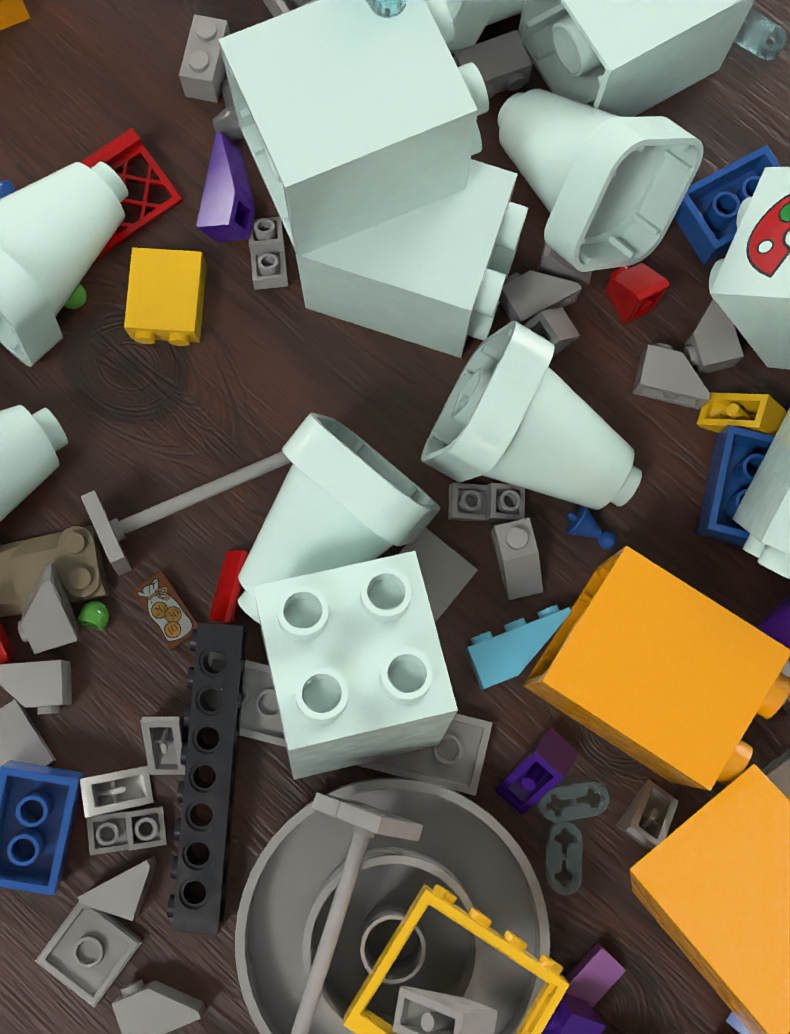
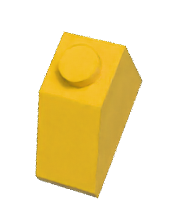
[697,392,787,436]

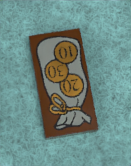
[131,570,198,651]

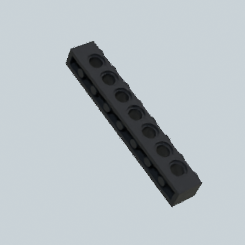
[167,622,248,935]

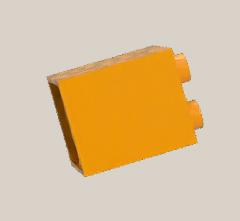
[523,546,790,791]
[630,764,790,1034]

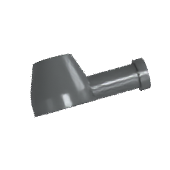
[212,79,244,140]

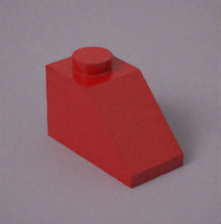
[605,263,670,325]

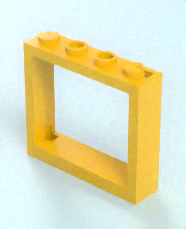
[343,884,570,1034]

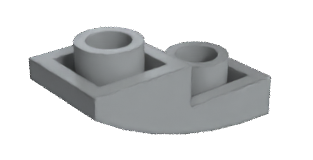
[249,217,288,290]
[448,483,525,522]
[86,806,167,856]

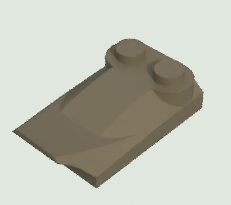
[0,525,109,618]

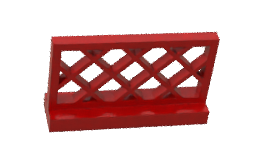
[80,128,183,262]

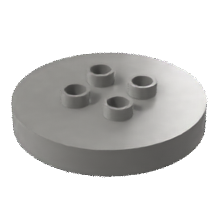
[235,777,550,1034]

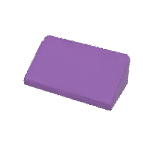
[565,942,626,1008]

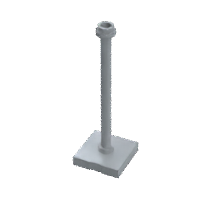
[81,451,291,576]
[291,792,423,1034]

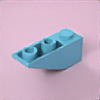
[465,605,571,690]

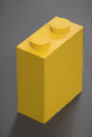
[124,247,207,346]

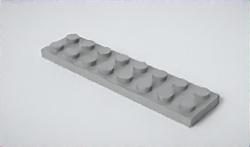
[205,651,493,796]

